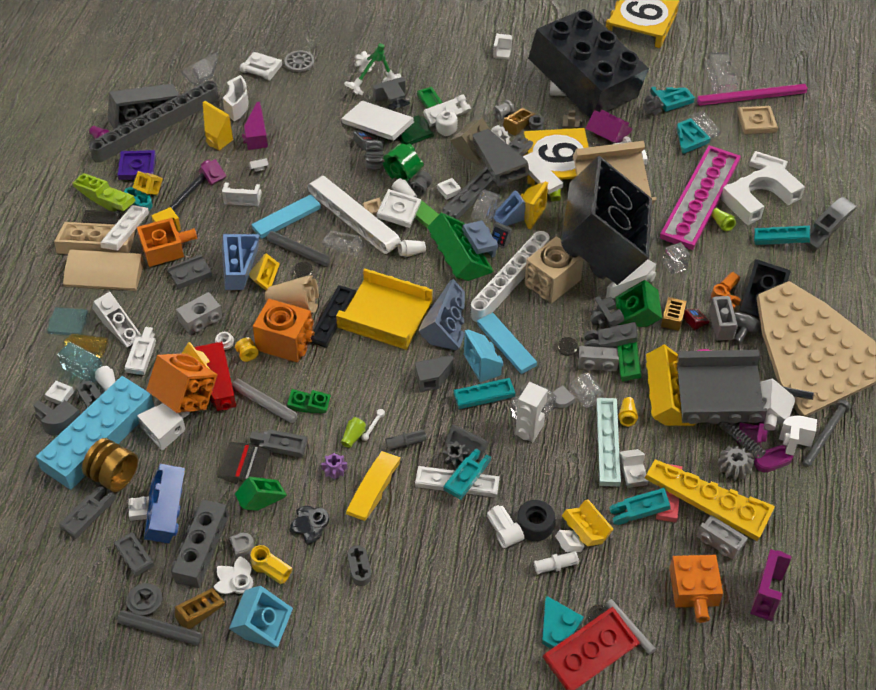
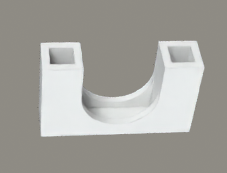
[721,162,805,225]

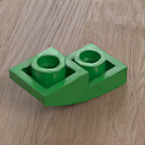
[287,389,331,413]

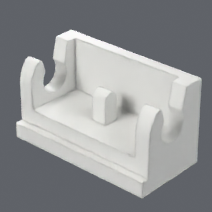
[222,182,262,206]

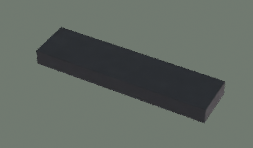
[309,285,356,348]

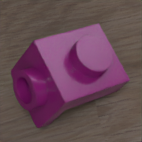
[198,159,226,186]
[737,423,768,448]

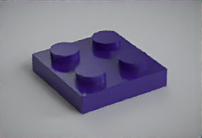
[118,150,156,180]

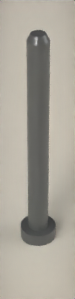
[803,399,851,467]

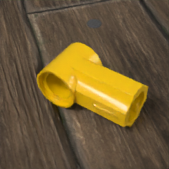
[251,545,292,584]

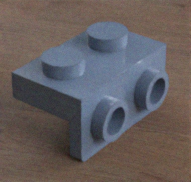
[462,221,498,257]

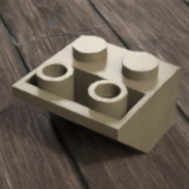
[450,118,490,165]

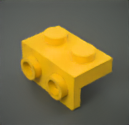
[562,500,613,546]

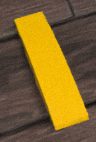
[346,451,400,521]

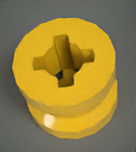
[235,337,259,362]

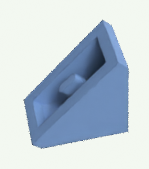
[492,190,525,226]

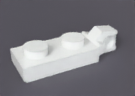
[125,327,156,375]

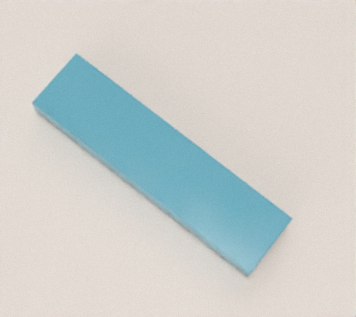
[251,194,321,239]
[477,312,537,374]

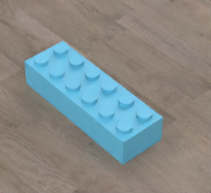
[36,376,155,490]

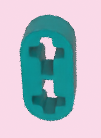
[124,187,153,211]

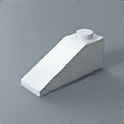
[606,260,656,299]

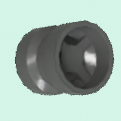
[410,171,433,196]

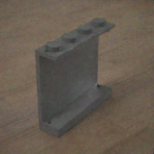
[677,350,767,424]

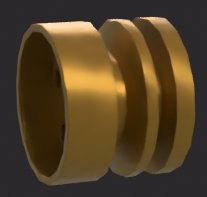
[82,438,139,492]

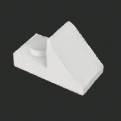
[619,449,648,488]

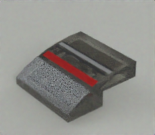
[218,442,271,484]

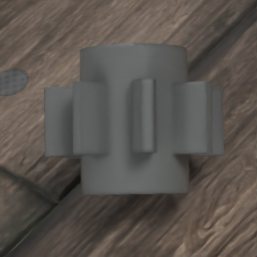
[643,95,663,116]
[443,441,469,468]

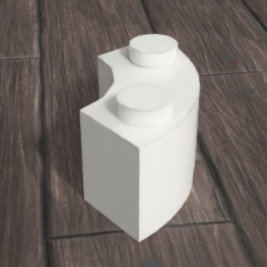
[223,75,248,121]

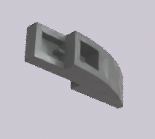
[804,197,857,251]

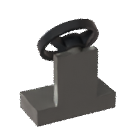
[373,77,410,109]

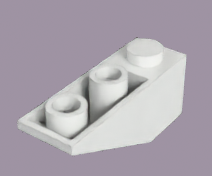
[92,292,142,348]

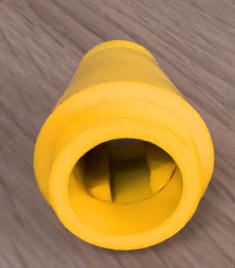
[618,397,638,427]

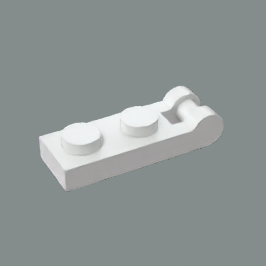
[423,95,471,127]

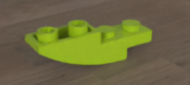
[72,173,136,212]

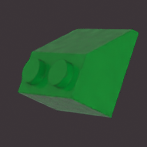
[615,279,662,327]

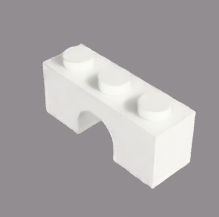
[515,382,548,442]

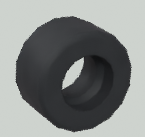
[517,500,555,541]

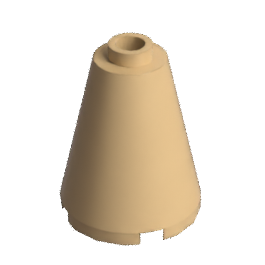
[265,275,319,313]

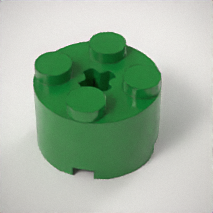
[383,144,424,182]

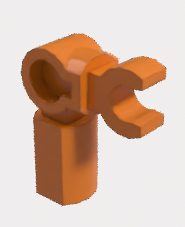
[711,272,741,310]

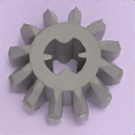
[718,445,754,481]

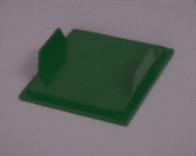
[398,115,435,145]

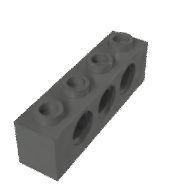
[171,500,229,588]

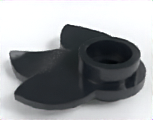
[289,505,330,545]

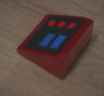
[683,309,710,330]

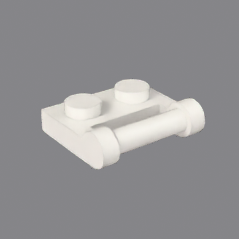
[240,52,282,80]

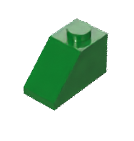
[235,477,287,511]

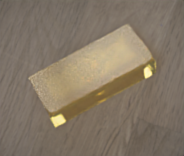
[64,334,108,358]

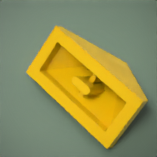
[249,253,280,291]

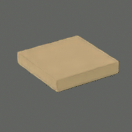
[737,106,778,134]

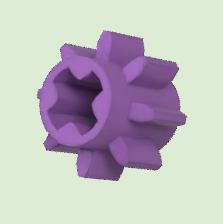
[321,453,348,480]

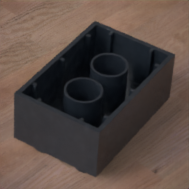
[528,8,649,118]
[561,156,652,285]

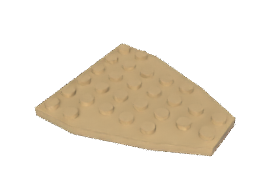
[757,281,876,417]

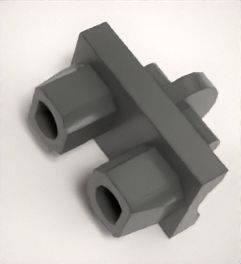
[590,296,624,328]

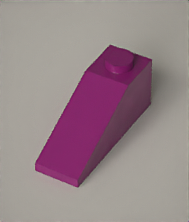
[242,101,268,150]

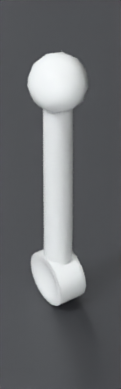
[361,409,385,441]

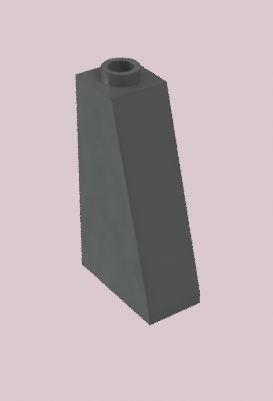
[472,129,530,187]

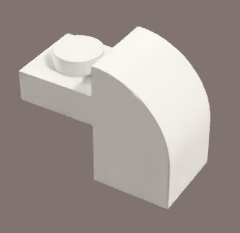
[779,416,817,455]

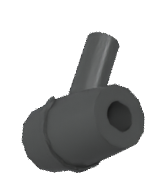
[734,312,760,344]

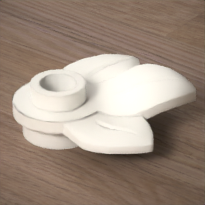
[214,556,253,594]

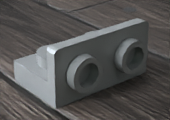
[578,346,619,371]

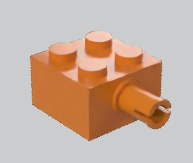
[137,218,198,267]
[669,555,723,623]

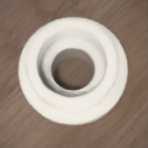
[215,332,234,350]

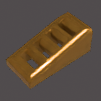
[503,108,536,136]
[661,297,687,331]
[175,588,225,629]

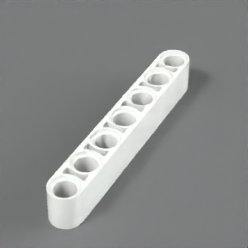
[308,176,401,254]
[471,231,549,322]

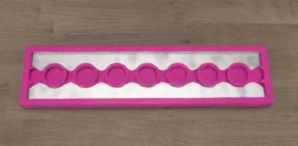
[660,145,741,250]

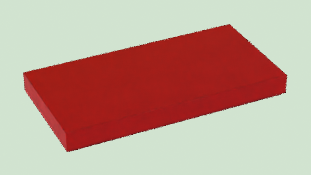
[542,606,640,690]

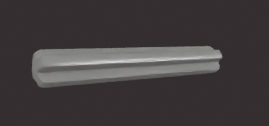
[232,378,297,423]

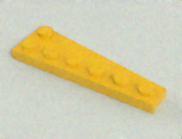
[644,459,775,541]

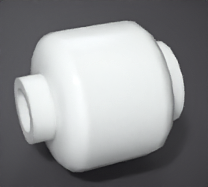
[436,111,458,136]

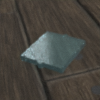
[47,307,88,336]

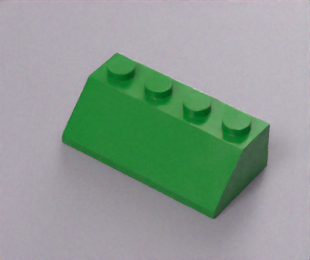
[427,212,494,281]

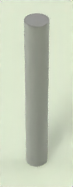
[606,599,656,655]

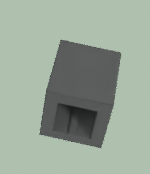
[415,355,454,392]

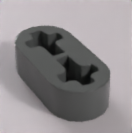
[77,381,101,408]
[347,545,371,586]

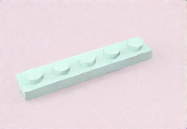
[596,398,621,487]

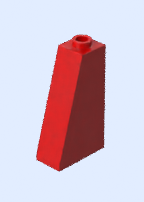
[194,341,236,411]

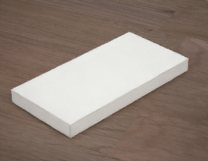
[341,101,414,141]

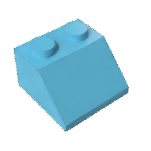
[464,330,503,383]
[229,586,293,648]

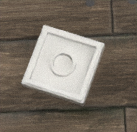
[376,189,421,228]

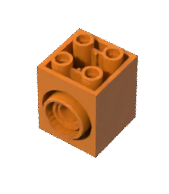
[253,298,315,363]
[146,353,218,413]

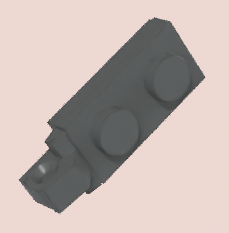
[250,429,308,458]

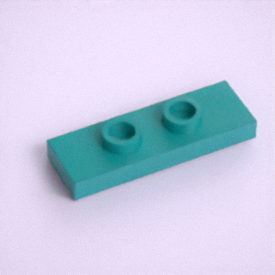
[754,225,810,245]
[453,378,516,409]

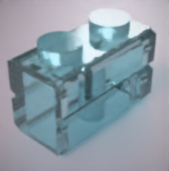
[57,342,103,383]

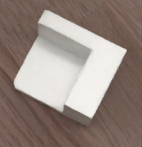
[493,34,512,60]

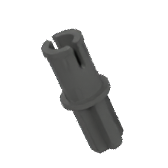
[385,430,426,451]

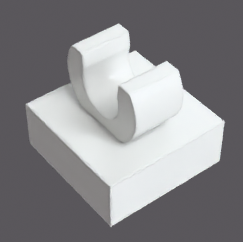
[129,496,149,521]

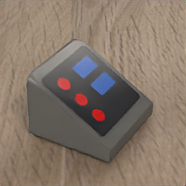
[353,131,375,150]
[491,222,512,248]

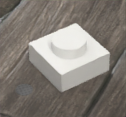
[249,158,268,172]
[437,178,461,200]
[45,381,74,405]
[555,530,585,552]

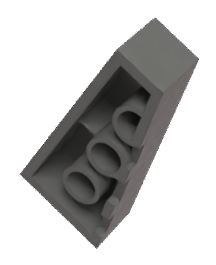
[107,84,179,129]

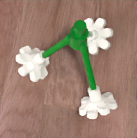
[344,43,401,95]

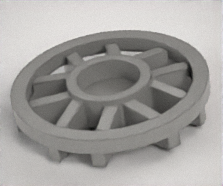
[284,50,314,73]

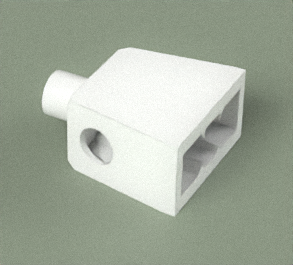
[760,379,795,430]
[137,403,190,450]

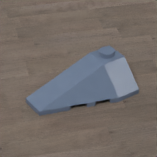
[418,279,465,350]

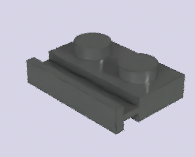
[167,255,212,289]

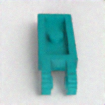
[444,449,491,500]
[609,488,671,525]

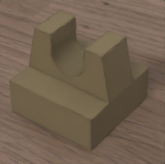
[562,110,580,129]

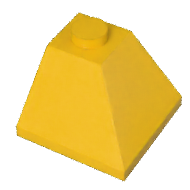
[203,101,233,151]
[521,181,549,230]

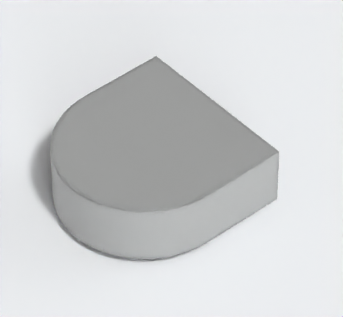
[551,385,576,408]
[229,533,254,558]

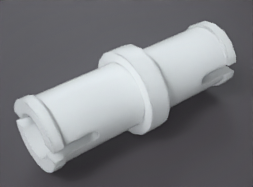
[534,551,579,575]

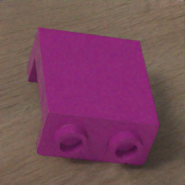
[750,549,792,621]

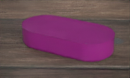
[754,445,793,473]

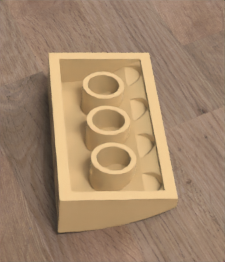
[54,222,135,254]
[63,250,144,291]

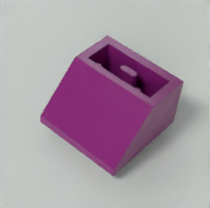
[586,110,633,143]

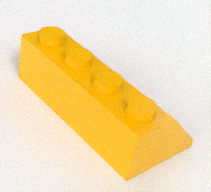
[646,344,696,426]

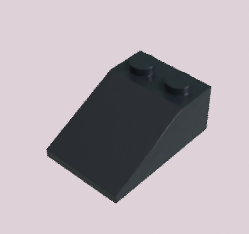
[739,259,791,318]

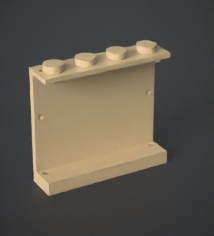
[573,141,657,205]

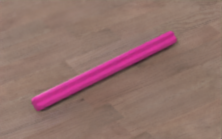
[697,84,808,106]

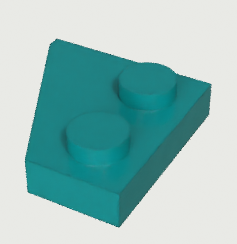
[650,87,695,111]
[676,118,711,154]
[542,596,584,649]

